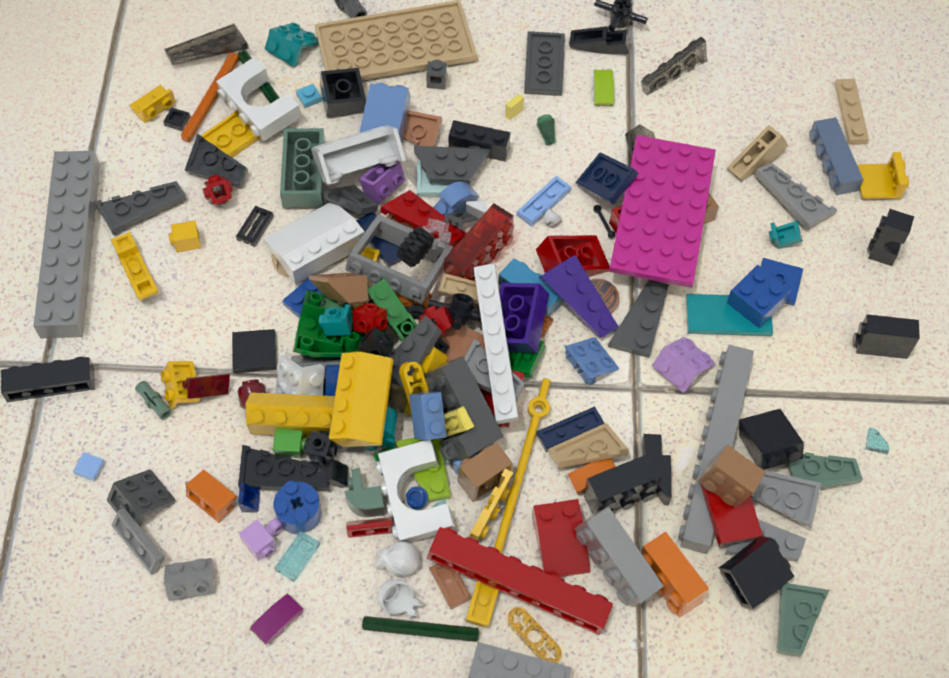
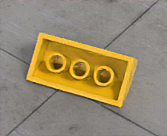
[329,352,393,447]
[246,392,335,437]

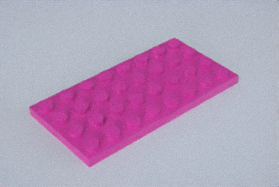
[609,135,716,288]

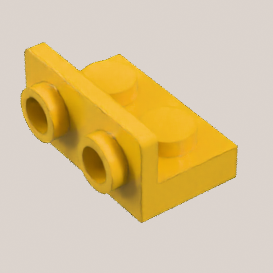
[129,84,176,123]
[161,361,201,409]

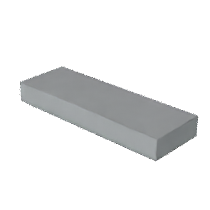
[111,508,165,574]

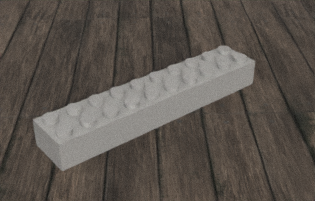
[33,150,100,339]

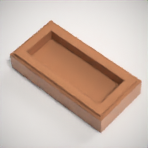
[429,564,471,610]

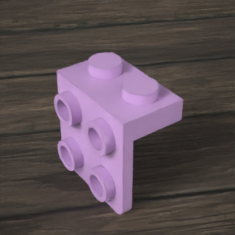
[652,337,715,393]

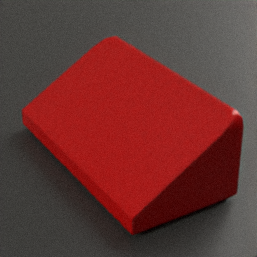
[346,517,393,538]

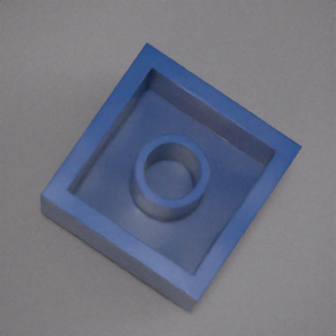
[727,264,791,329]

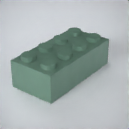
[280,128,326,208]

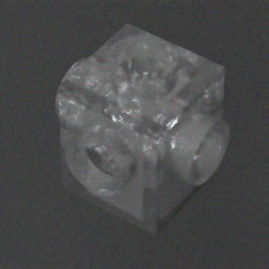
[423,218,452,251]

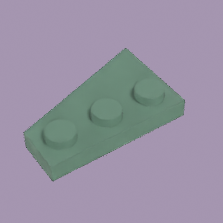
[787,452,863,489]
[776,583,829,657]

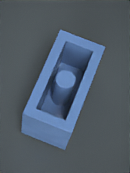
[409,391,446,441]

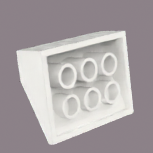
[263,202,364,284]

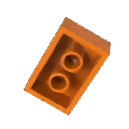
[641,532,709,618]

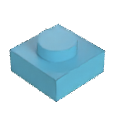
[296,84,322,108]

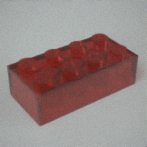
[444,203,514,281]

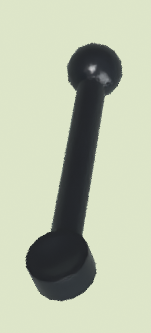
[593,205,615,239]

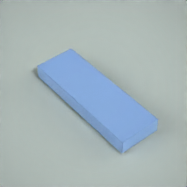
[516,176,571,227]

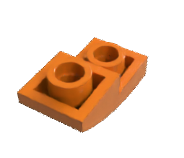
[568,458,616,495]

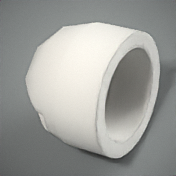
[543,208,561,226]

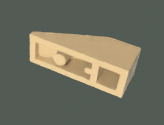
[727,125,788,180]

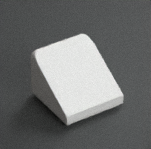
[466,201,487,224]

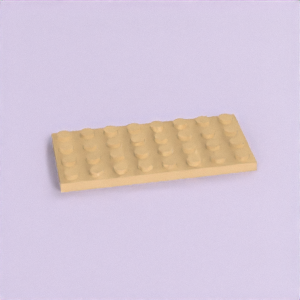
[315,0,477,81]

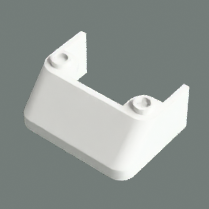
[311,125,406,184]

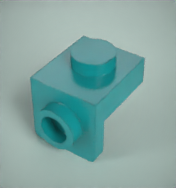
[769,221,803,249]

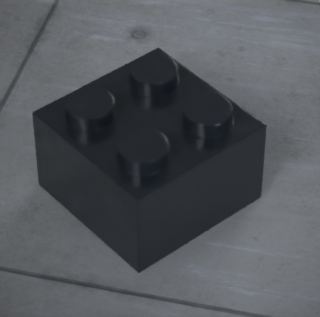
[319,68,366,117]

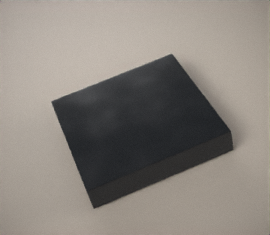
[232,329,277,373]

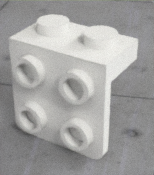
[275,355,325,396]

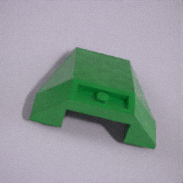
[292,290,386,357]

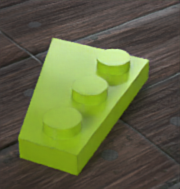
[395,438,451,503]

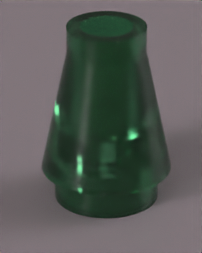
[536,114,556,145]

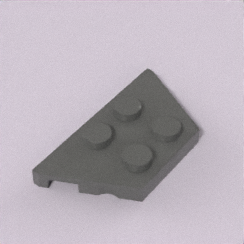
[414,146,490,185]

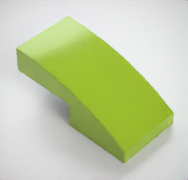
[593,69,614,106]

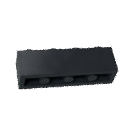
[1,357,95,403]

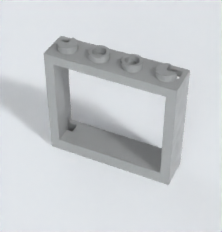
[345,214,453,304]

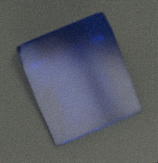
[238,483,260,513]

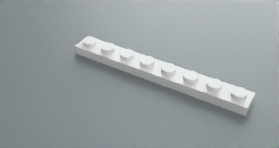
[474,263,519,424]

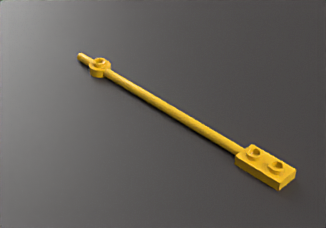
[465,378,551,628]

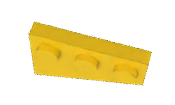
[469,468,513,541]

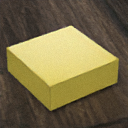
[505,94,524,120]

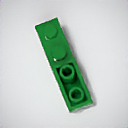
[368,278,417,342]

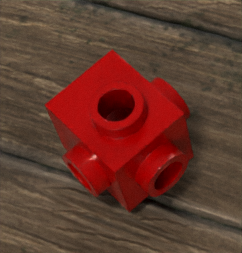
[202,174,233,205]
[352,303,388,334]
[419,305,453,336]

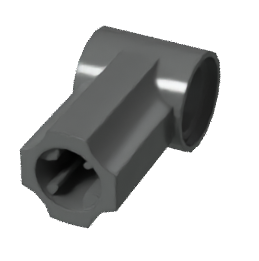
[335,0,367,18]

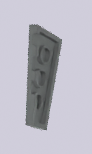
[608,280,669,358]

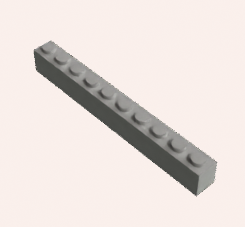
[678,344,754,554]

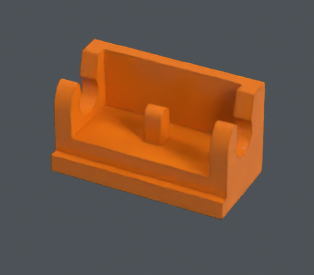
[186,469,237,523]

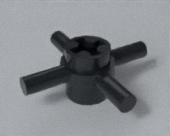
[594,0,648,32]
[428,293,481,330]

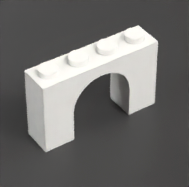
[216,57,302,141]
[376,440,455,543]

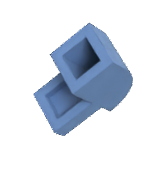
[433,181,480,217]

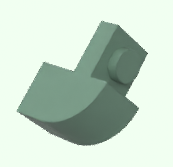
[345,468,385,518]

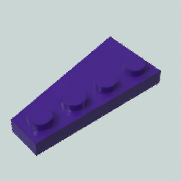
[538,255,619,339]

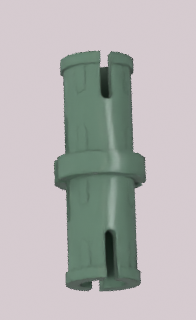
[135,381,172,420]

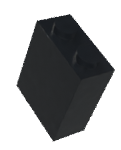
[853,314,920,359]
[739,408,804,470]
[719,536,795,609]

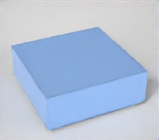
[73,452,105,481]

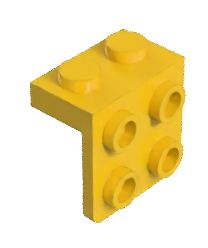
[857,152,909,199]

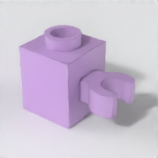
[239,517,283,561]

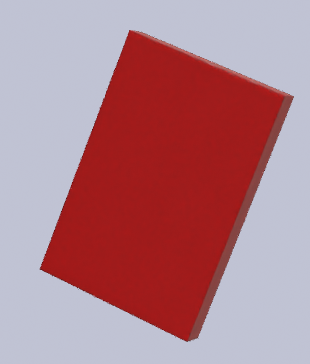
[700,483,763,545]

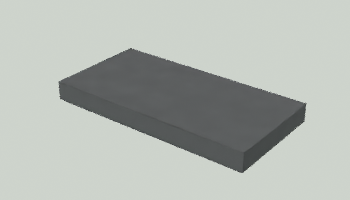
[524,31,565,96]

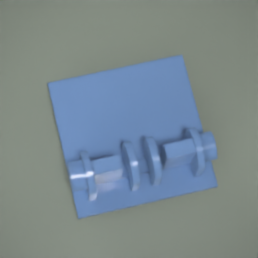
[565,337,620,385]

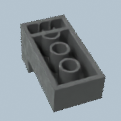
[424,356,504,461]

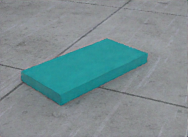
[686,294,773,336]

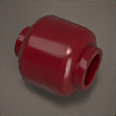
[237,379,267,409]

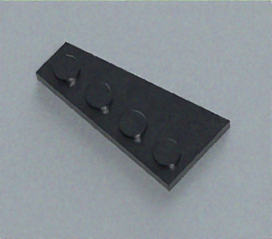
[238,444,330,491]

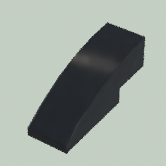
[569,26,630,54]
[641,434,672,506]

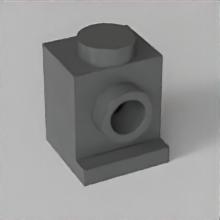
[426,60,448,90]

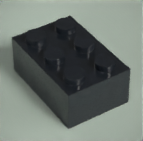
[583,453,661,514]

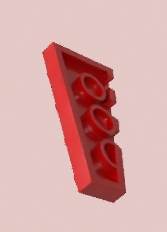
[380,190,467,247]

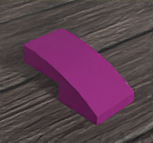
[250,593,303,645]

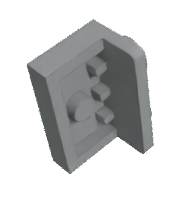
[164,558,215,601]

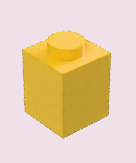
[168,220,201,253]

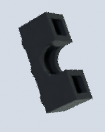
[448,120,511,162]
[867,209,914,266]

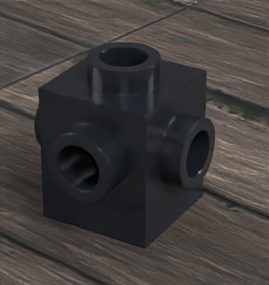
[357,326,394,358]
[304,431,338,465]

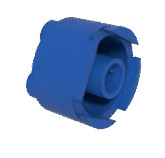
[273,481,322,535]

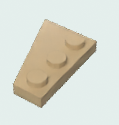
[548,423,629,468]

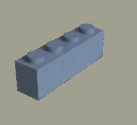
[809,117,863,195]

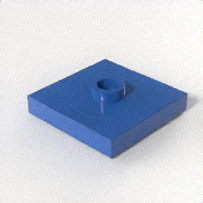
[760,258,803,306]

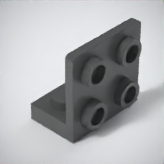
[107,469,175,527]

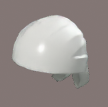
[375,541,421,577]
[377,579,424,618]

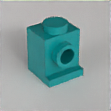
[319,304,353,336]

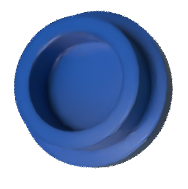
[406,486,428,509]

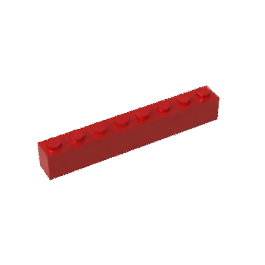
[426,527,613,635]

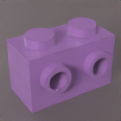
[359,161,406,204]

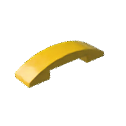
[111,232,159,301]

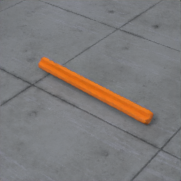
[181,52,239,142]

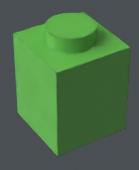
[272,429,307,459]

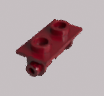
[182,373,230,399]

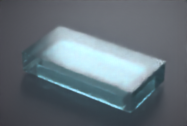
[274,531,320,582]

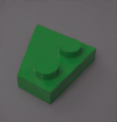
[509,340,546,378]

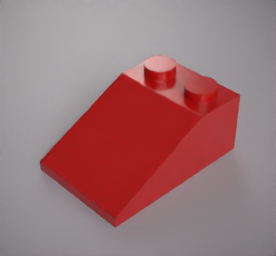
[536,235,610,277]
[532,499,590,577]

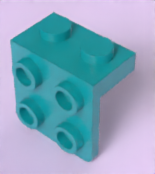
[265,22,319,67]

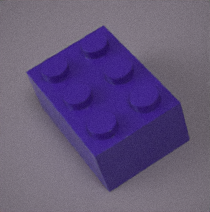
[499,283,549,353]

